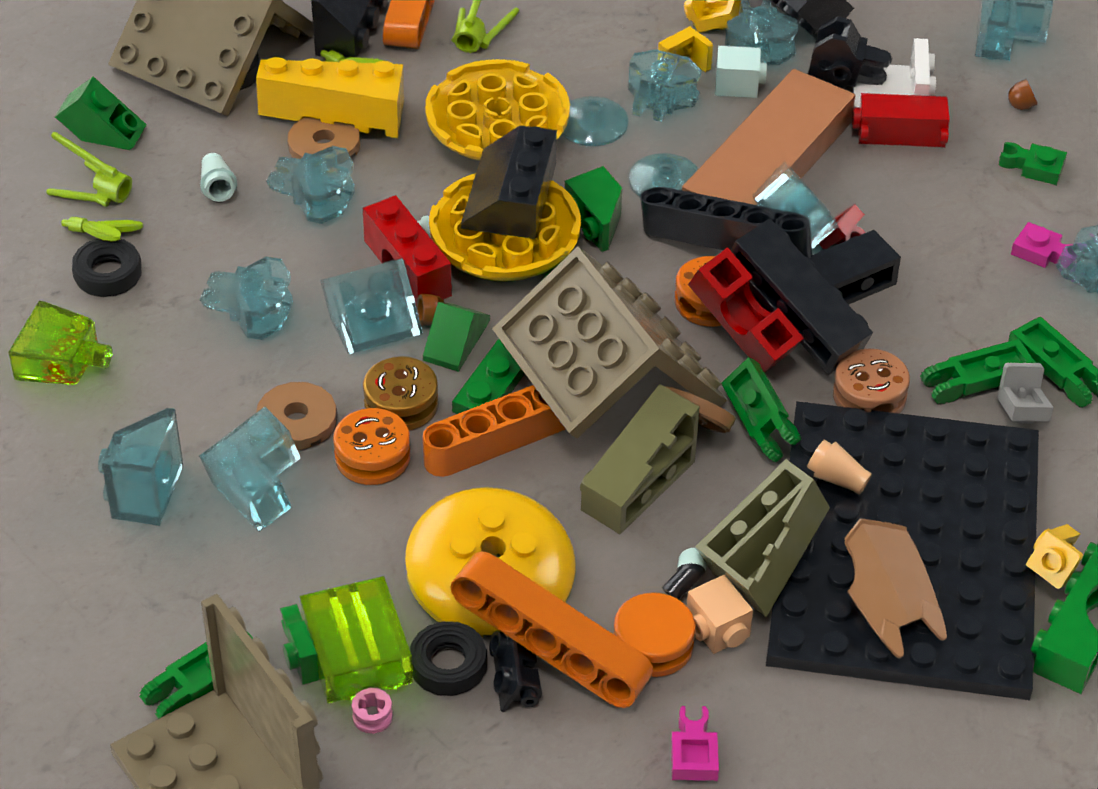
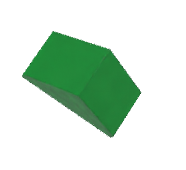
[423,302,490,372]

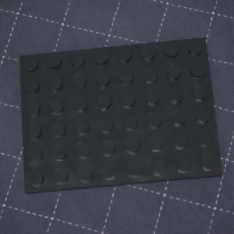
[766,401,1039,700]

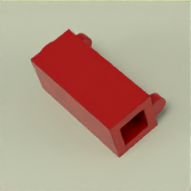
[852,93,950,147]

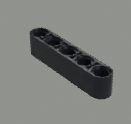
[640,187,812,258]

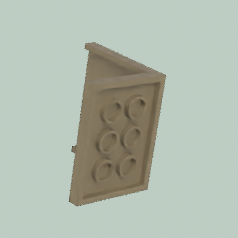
[108,0,314,117]
[492,246,727,439]
[110,593,323,789]

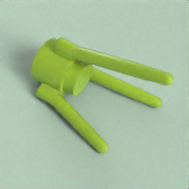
[452,0,519,53]
[46,132,132,207]

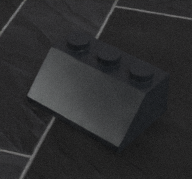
[311,0,388,58]
[461,125,557,239]

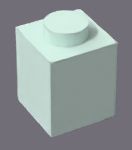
[715,46,767,98]

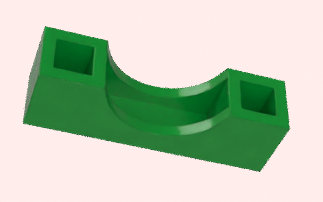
[1031,542,1098,694]

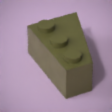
[580,384,700,534]
[695,459,830,617]

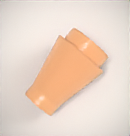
[807,440,872,495]

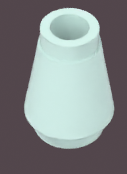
[200,153,237,202]

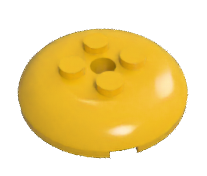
[425,59,570,161]
[429,173,581,281]
[405,487,576,639]

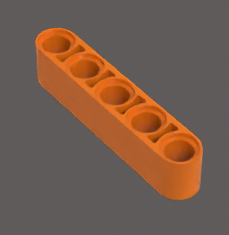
[423,385,566,477]
[450,552,653,708]

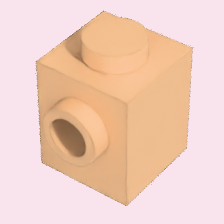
[687,574,753,654]

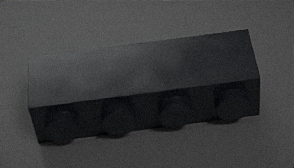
[731,219,874,375]
[749,230,901,312]

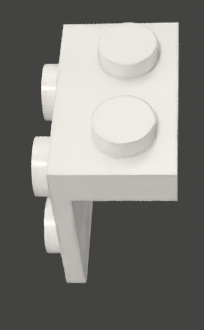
[853,38,936,108]

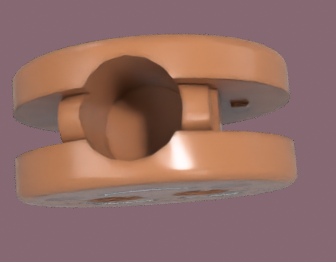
[833,348,910,413]

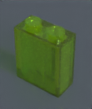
[299,576,413,704]

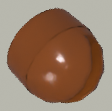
[1008,79,1038,110]
[417,294,445,325]

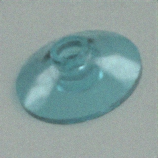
[562,96,628,146]
[629,153,699,197]

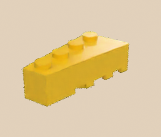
[256,57,404,138]

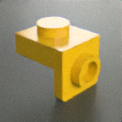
[684,0,742,33]
[657,26,713,77]
[1025,524,1083,589]

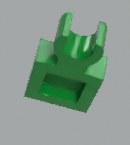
[998,142,1067,185]
[280,604,320,685]

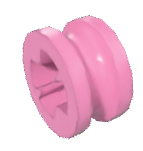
[351,688,393,734]

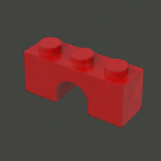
[362,195,452,308]
[688,247,804,373]

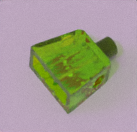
[8,300,112,385]

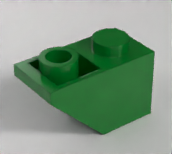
[55,76,147,150]
[565,166,622,252]

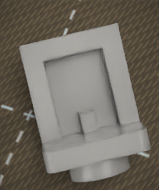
[997,363,1053,424]

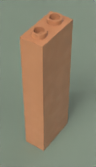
[682,68,856,208]

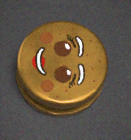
[363,356,438,430]

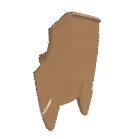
[845,518,947,658]

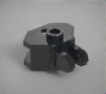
[807,16,893,89]

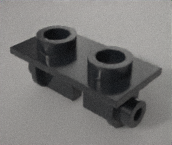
[489,630,542,712]

